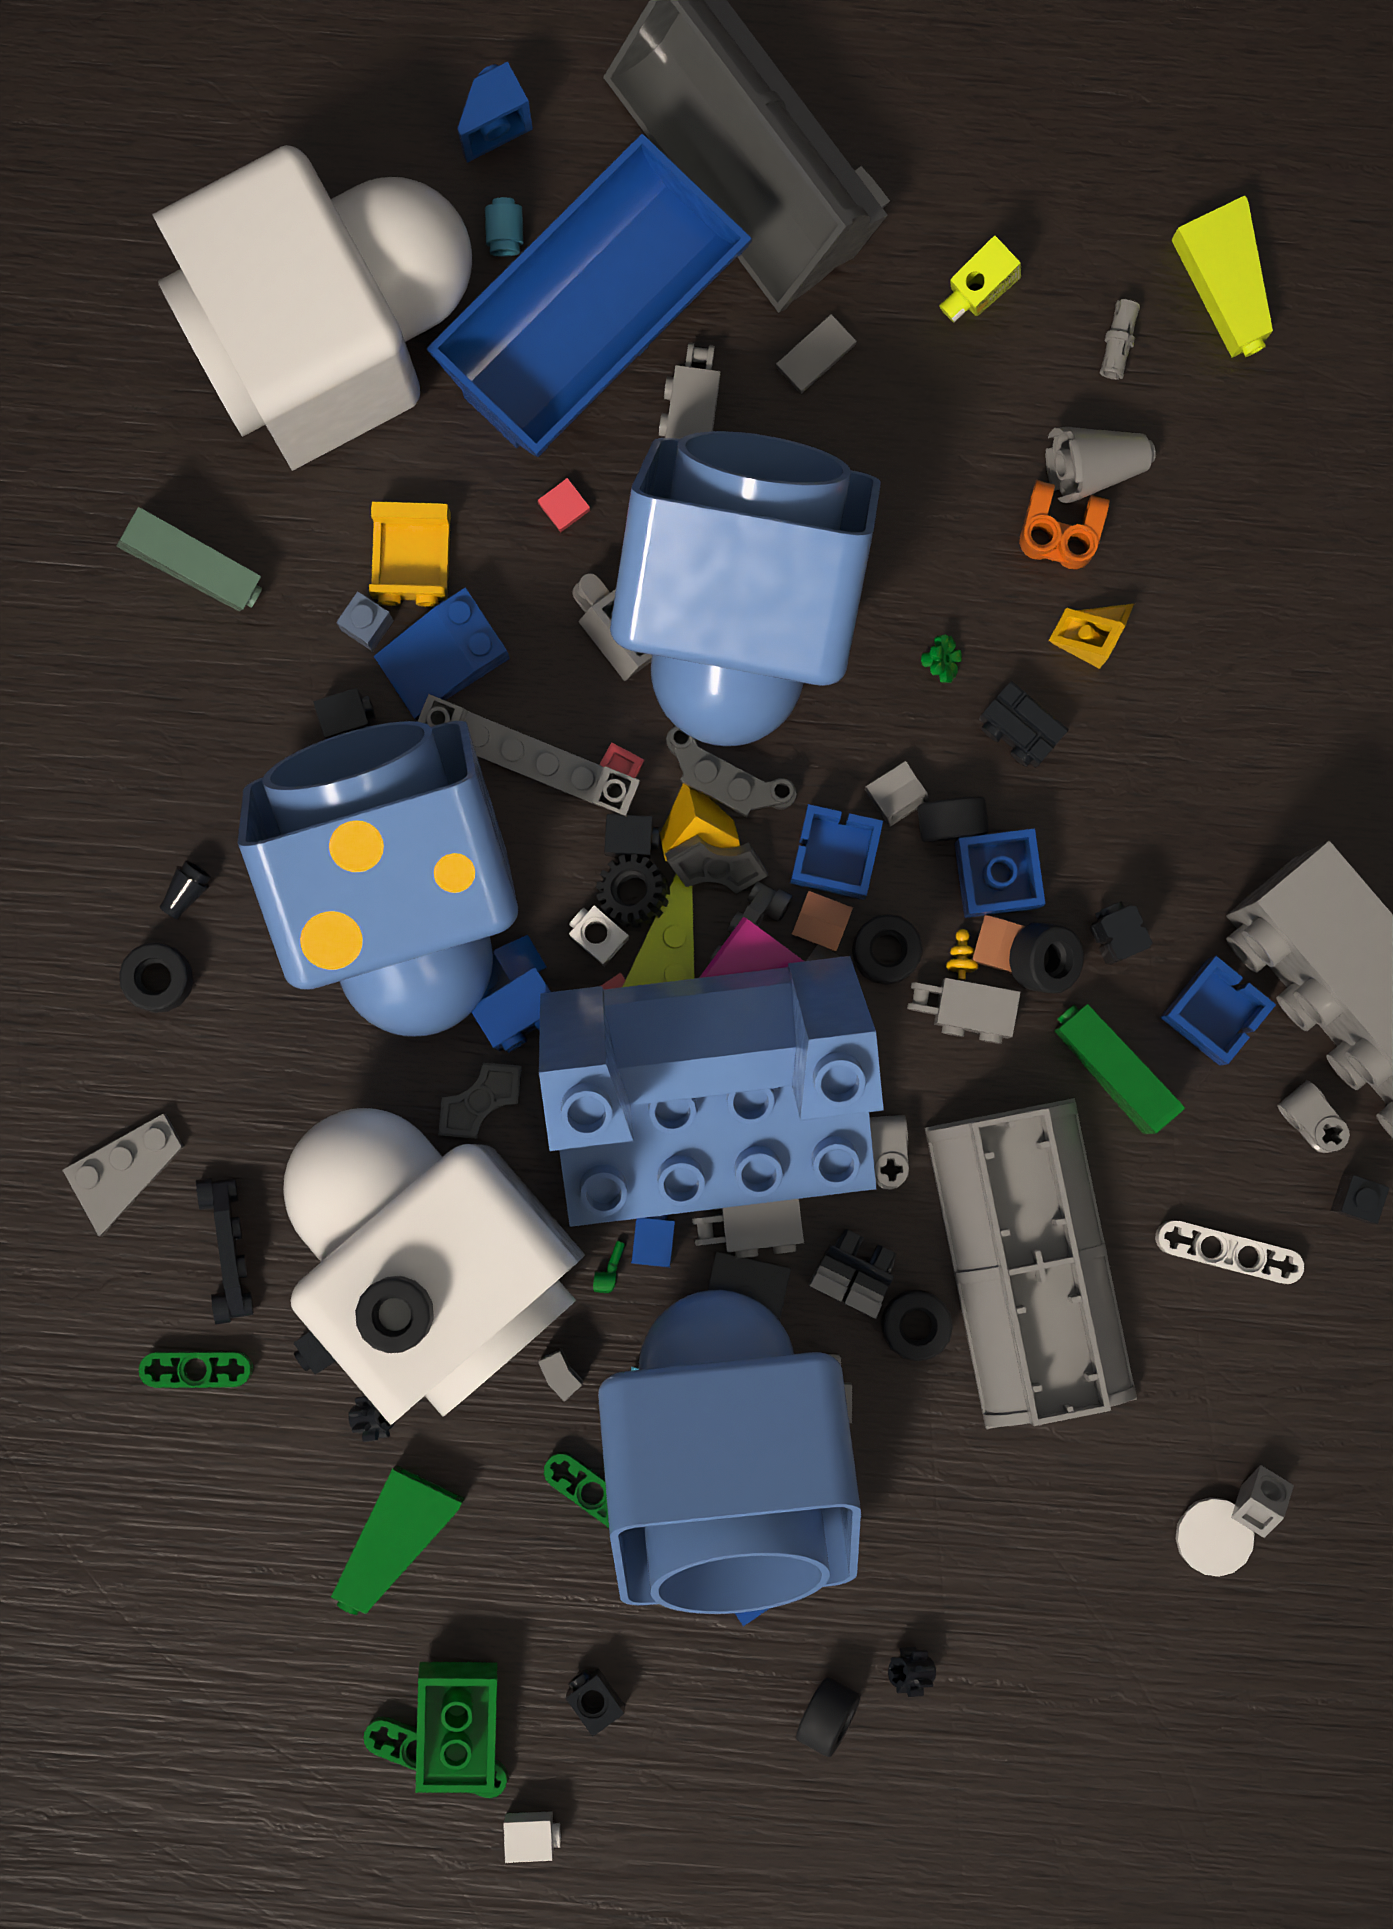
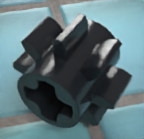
[348,1396,396,1442]
[888,1647,936,1697]

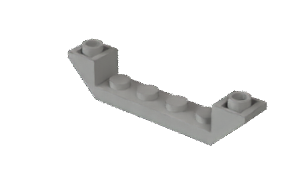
[417,694,641,816]

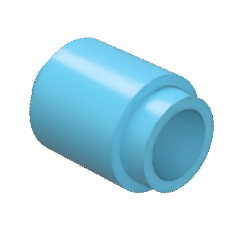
[485,197,523,257]

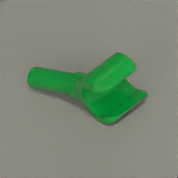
[593,1241,625,1293]

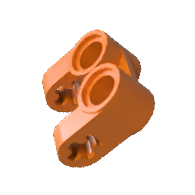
[1019,480,1110,570]

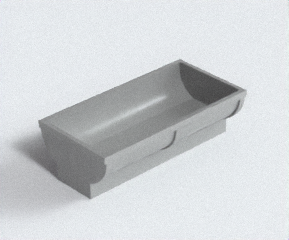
[925,1098,1137,1429]

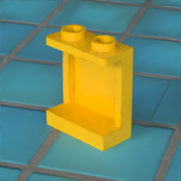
[369,502,451,607]

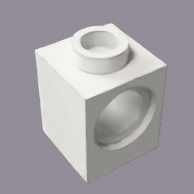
[569,905,629,967]

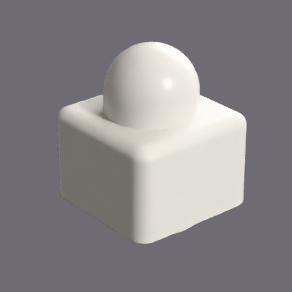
[152,145,472,471]
[283,1108,585,1425]

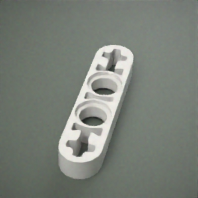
[1155,1220,1304,1284]

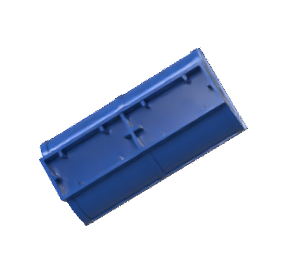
[427,134,752,457]

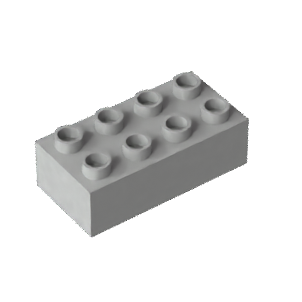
[1226,841,1393,1138]

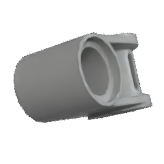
[1277,1080,1350,1153]
[869,1115,909,1190]

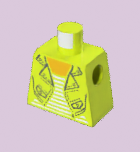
[939,235,1021,322]

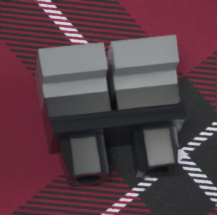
[808,1229,897,1319]

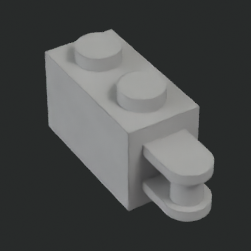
[659,342,720,439]
[572,574,652,681]
[907,978,1020,1044]
[692,1199,804,1258]

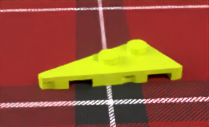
[622,874,694,987]

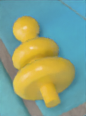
[946,929,978,980]

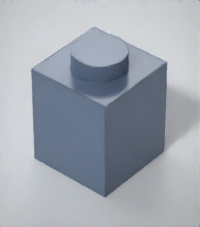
[336,591,394,652]

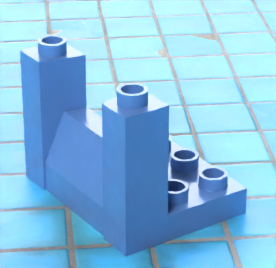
[539,956,884,1227]

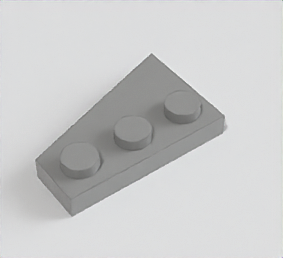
[63,1114,184,1237]

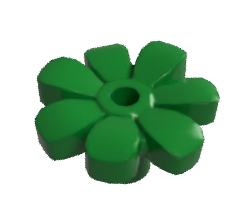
[921,634,962,683]

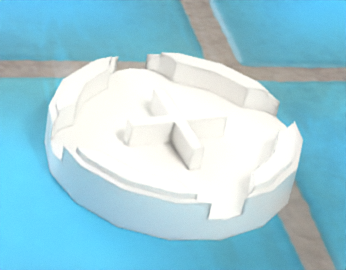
[1175,1497,1255,1577]

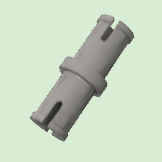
[1100,299,1140,380]

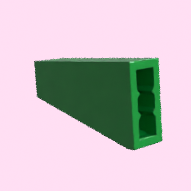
[1054,1004,1185,1134]
[331,1465,465,1615]

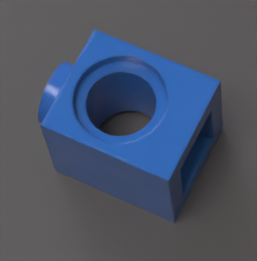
[631,1215,675,1268]

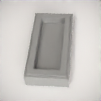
[776,314,857,394]

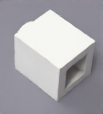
[504,1811,561,1863]

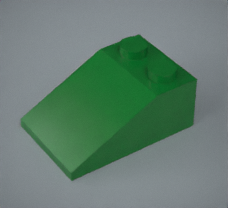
[415,1662,497,1793]

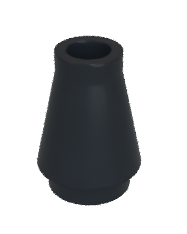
[159,860,211,919]

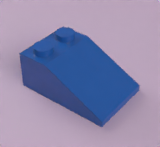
[374,587,510,720]

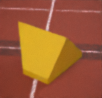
[1049,604,1134,669]
[660,784,740,861]

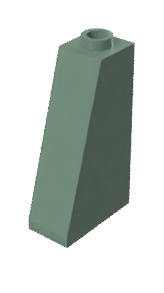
[116,507,262,612]

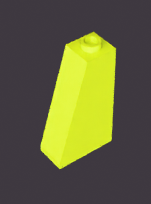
[1172,196,1273,358]

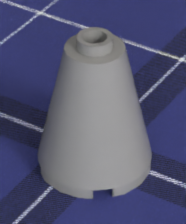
[1045,426,1156,503]

